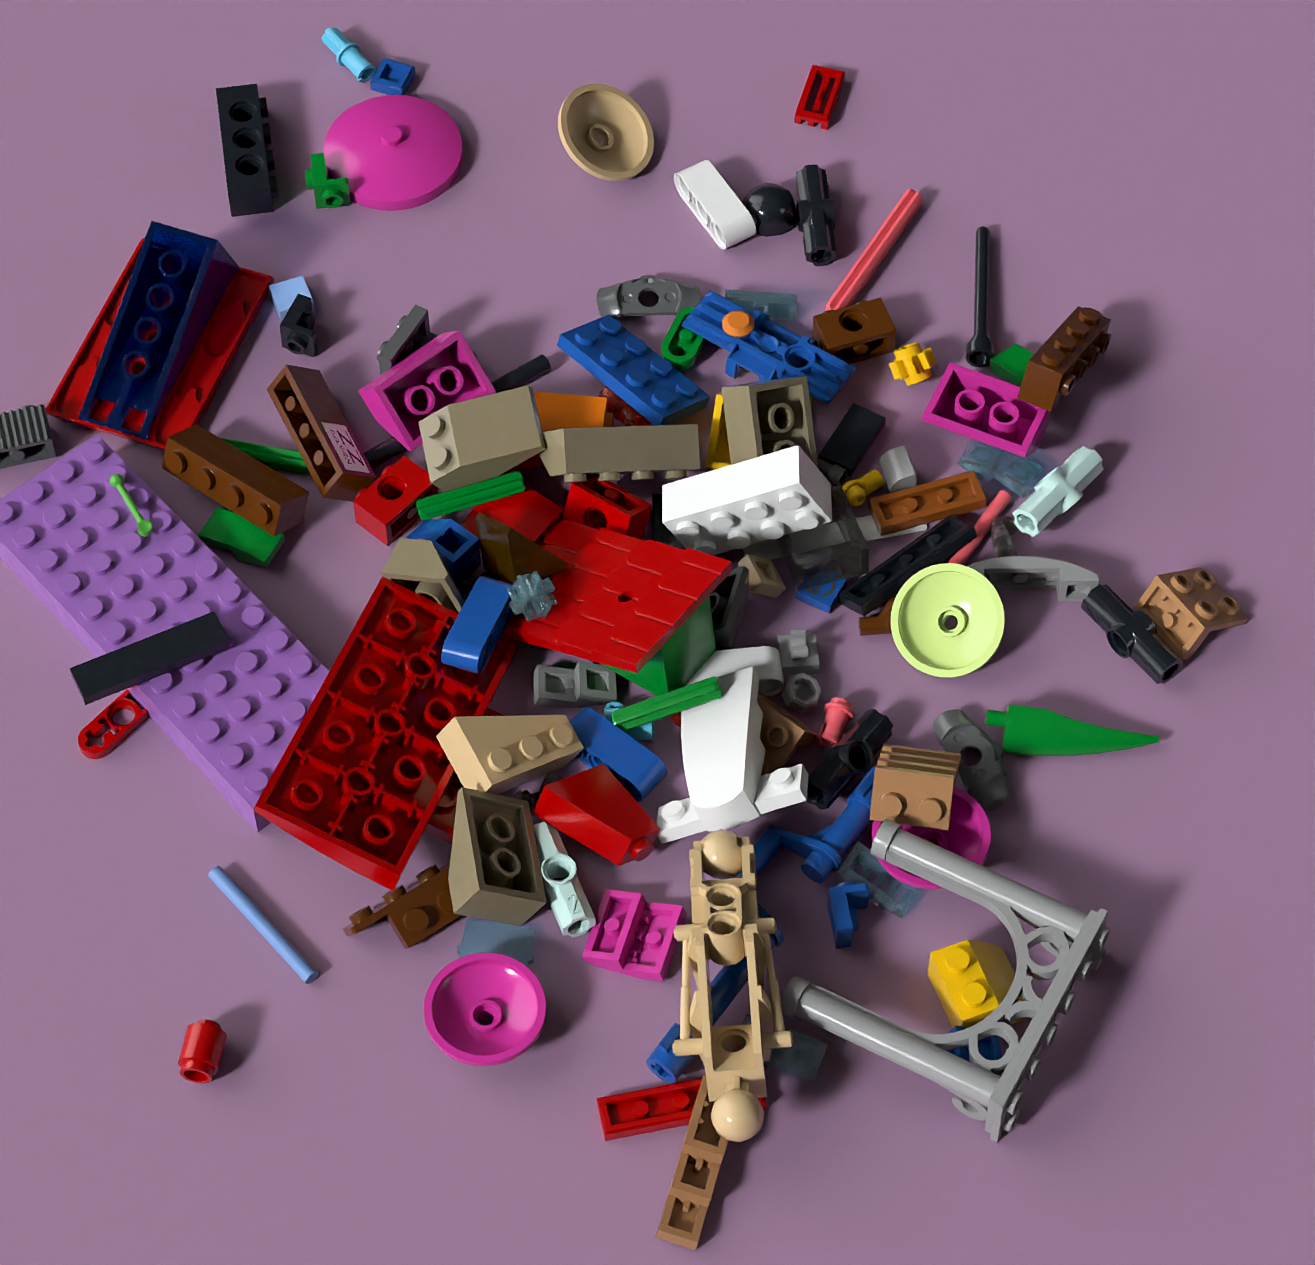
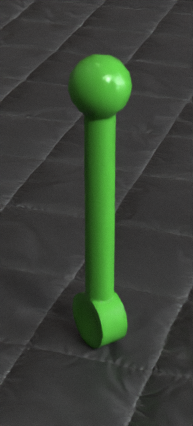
[109,474,153,537]

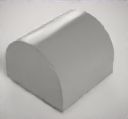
[879,445,918,493]

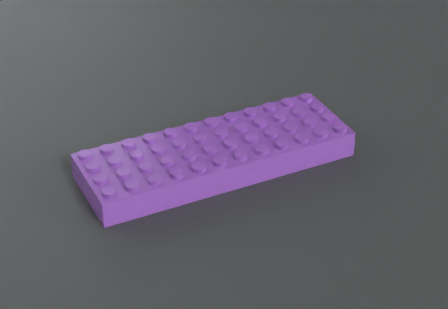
[0,434,329,832]

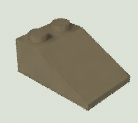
[419,385,546,491]
[448,787,547,926]

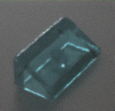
[725,289,798,321]

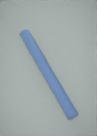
[208,866,318,984]

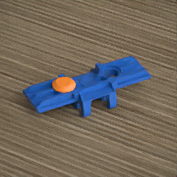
[682,290,856,404]

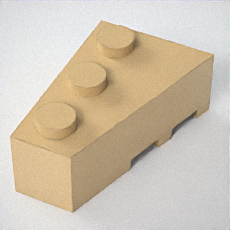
[436,715,584,794]

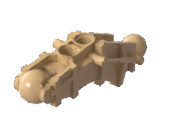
[672,829,794,1142]

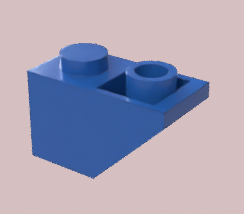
[406,519,481,584]

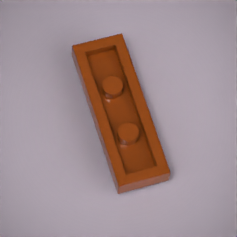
[868,470,986,536]

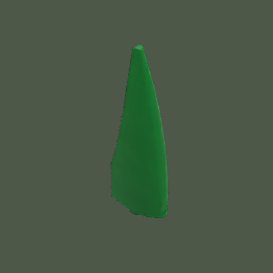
[985,705,1160,756]

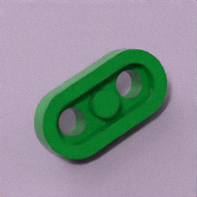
[661,307,707,371]

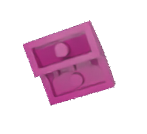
[582,889,687,982]

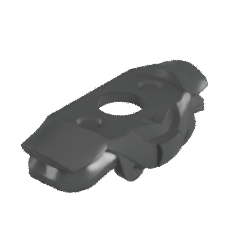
[596,275,701,320]
[933,709,1009,811]

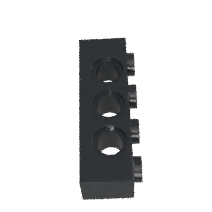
[216,84,279,217]

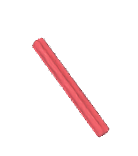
[825,189,923,311]

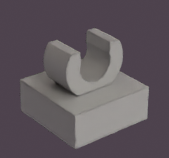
[777,629,820,675]

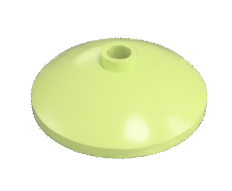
[891,563,1005,678]

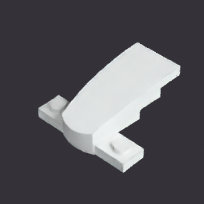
[657,666,808,844]

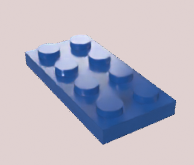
[557,314,710,425]

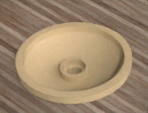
[558,83,654,181]

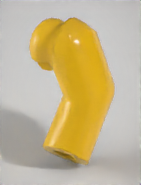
[841,469,885,506]

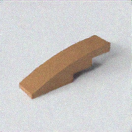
[655,1075,728,1250]

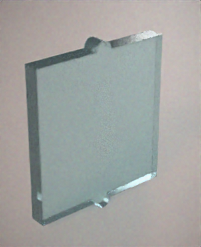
[457,919,535,968]

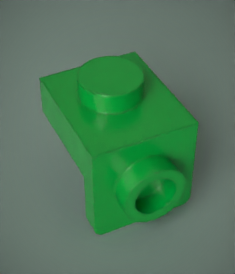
[305,153,351,209]

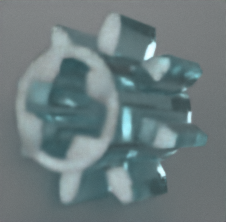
[507,571,557,622]

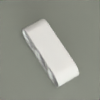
[674,160,756,250]
[685,646,784,696]

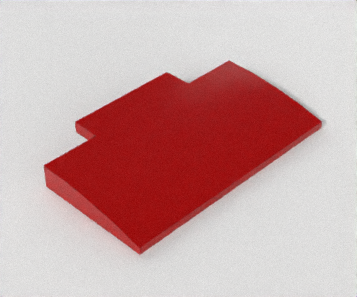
[254,576,520,891]

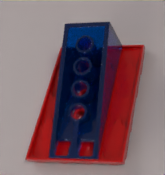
[45,220,274,452]

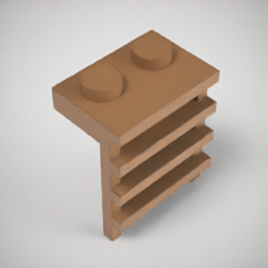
[869,744,962,830]

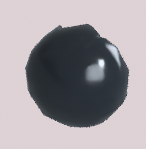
[742,183,797,237]

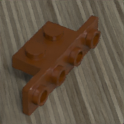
[343,854,461,949]

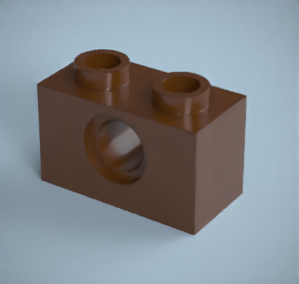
[812,297,896,364]

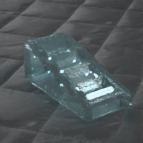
[831,841,922,918]

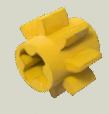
[889,341,937,386]

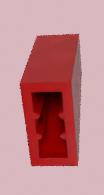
[533,764,660,866]

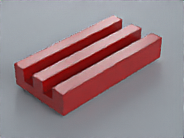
[794,64,845,130]

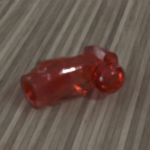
[599,386,652,426]

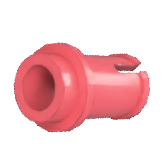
[816,697,854,748]

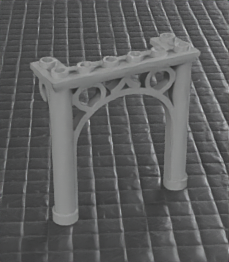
[781,818,1110,1143]

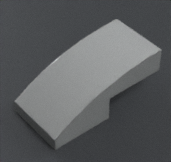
[533,662,617,707]

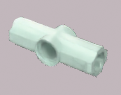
[1013,446,1104,537]
[533,821,596,938]

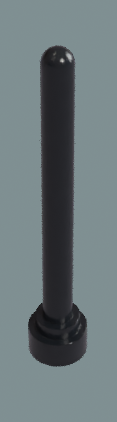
[966,226,995,368]

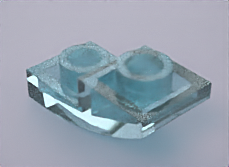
[957,439,1043,499]
[742,1014,828,1083]

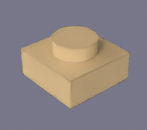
[737,554,786,598]

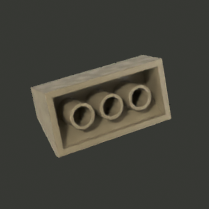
[538,424,701,483]

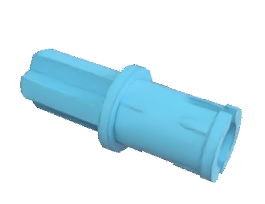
[321,27,376,83]

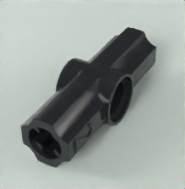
[796,165,837,266]
[1081,584,1183,684]
[807,709,893,809]

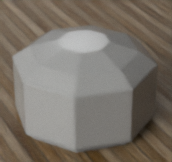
[781,673,822,713]

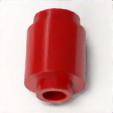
[178,1019,227,1084]

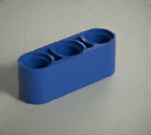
[441,575,519,674]
[569,707,668,802]

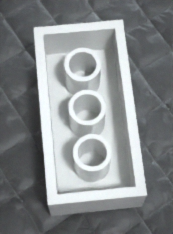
[662,445,832,556]

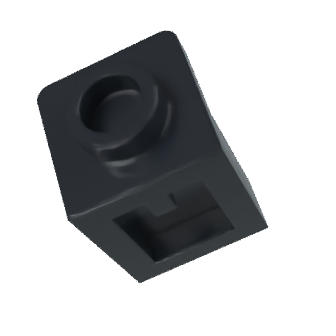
[280,294,318,357]

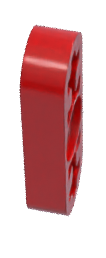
[78,689,149,759]

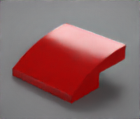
[461,473,564,545]

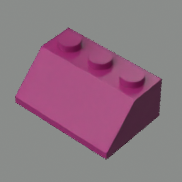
[358,330,496,451]
[922,362,1050,458]

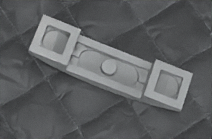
[967,556,1099,602]

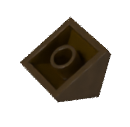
[475,512,568,585]

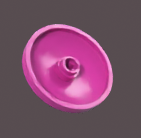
[323,95,463,211]

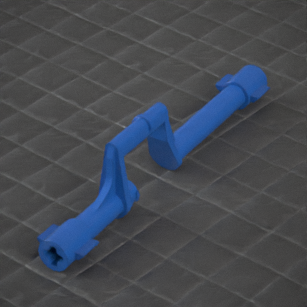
[646,767,875,1083]

